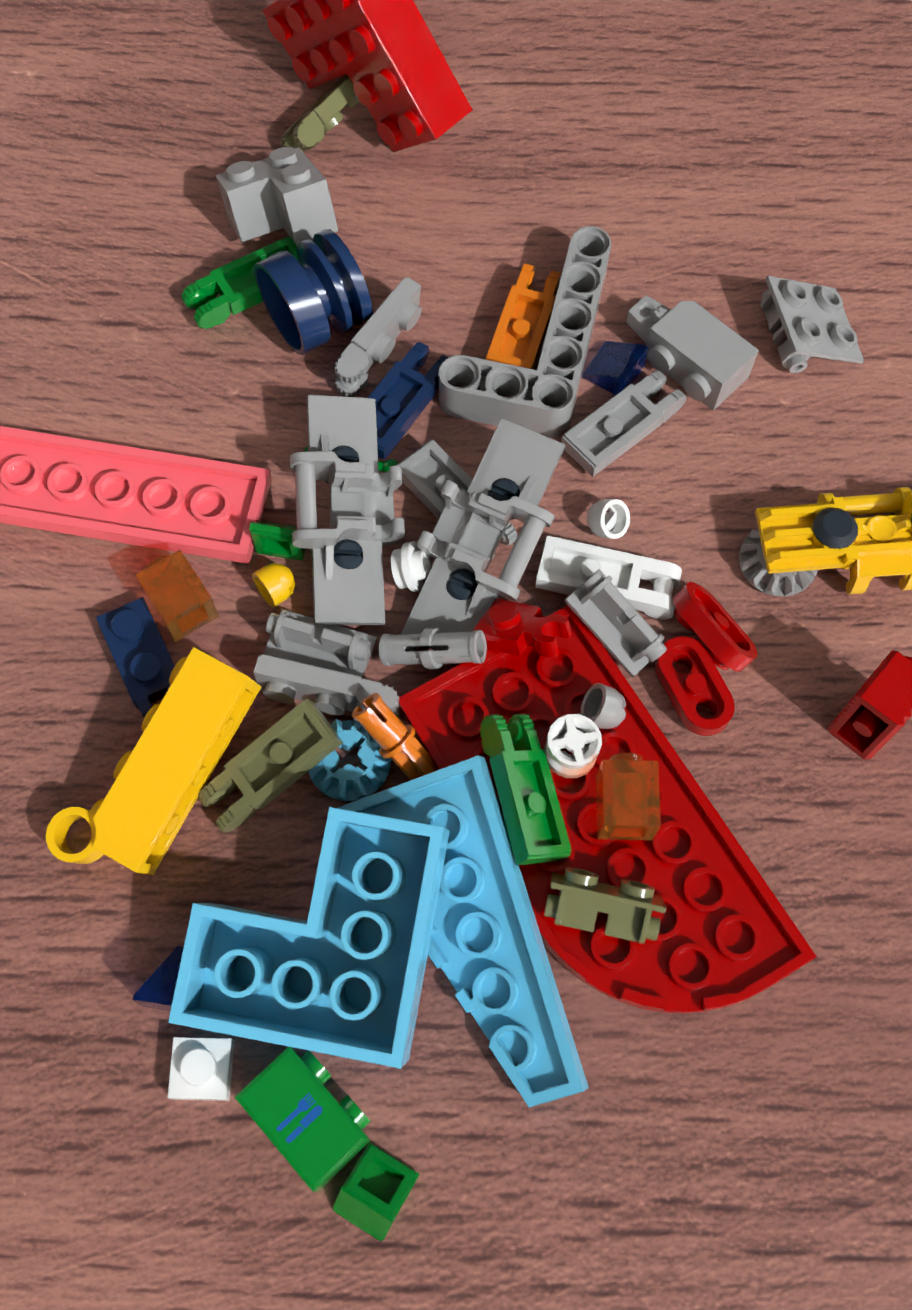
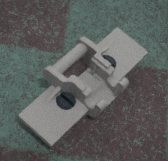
[290,395,405,625]
[401,418,565,651]

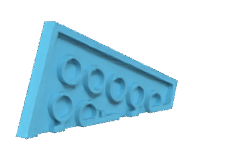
[338,755,589,1107]

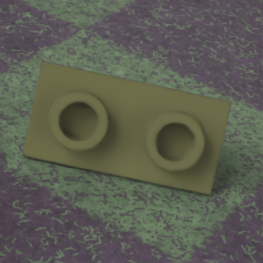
[544,868,666,944]

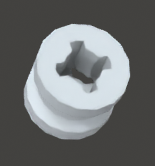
[544,714,602,778]

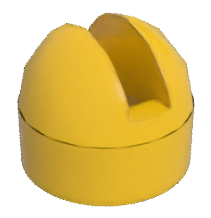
[252,563,295,608]

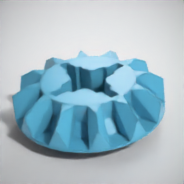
[308,719,391,801]

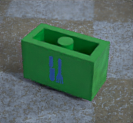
[234,1047,371,1192]

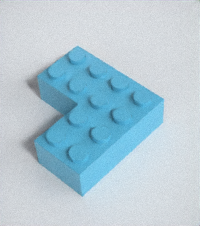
[168,807,450,1069]

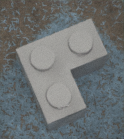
[215,147,338,246]

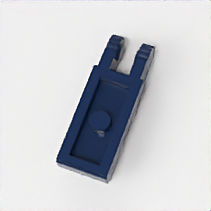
[368,342,448,461]
[96,597,175,718]

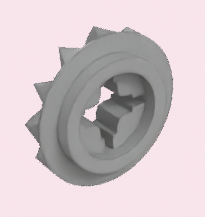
[739,529,818,597]

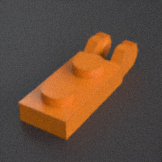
[486,263,561,369]

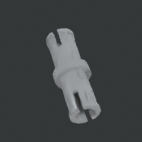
[379,627,487,669]

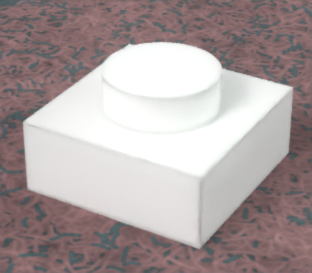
[167,1037,235,1101]

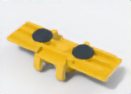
[755,487,912,595]

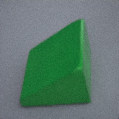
[249,521,306,561]
[333,1143,420,1241]

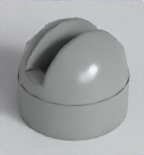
[581,683,626,729]

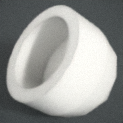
[586,499,630,539]

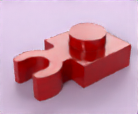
[472,598,572,658]

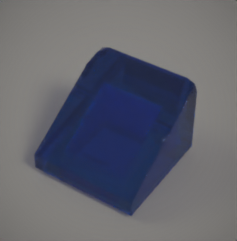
[582,341,649,395]
[132,946,184,1011]

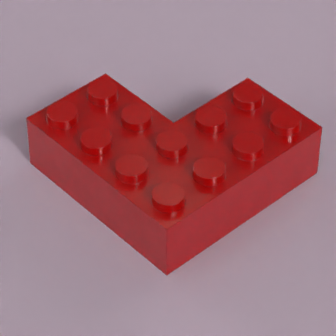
[262,0,473,152]

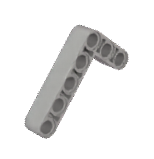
[439,226,611,437]

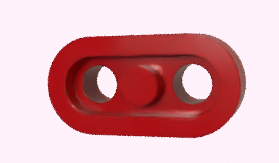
[673,582,758,672]
[655,636,735,736]

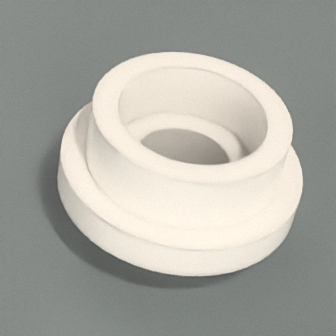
[391,541,432,592]

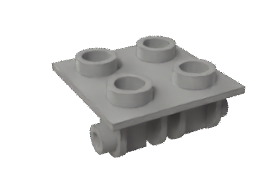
[760,276,864,373]

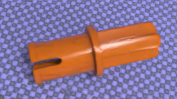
[352,693,437,780]

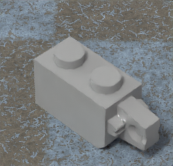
[626,295,759,411]

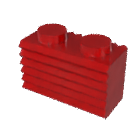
[827,650,912,760]

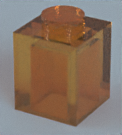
[135,550,219,642]
[596,753,661,840]

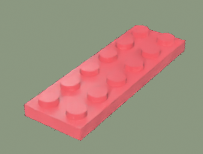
[0,426,272,564]

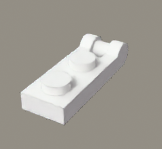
[535,535,682,620]

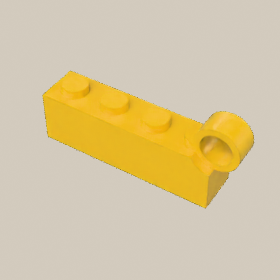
[46,647,261,875]

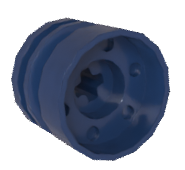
[254,229,373,355]

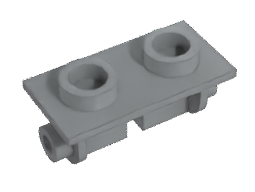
[564,569,667,677]
[264,609,377,679]

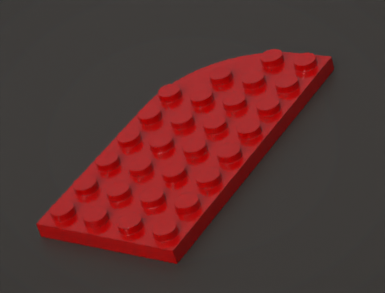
[398,605,817,1014]

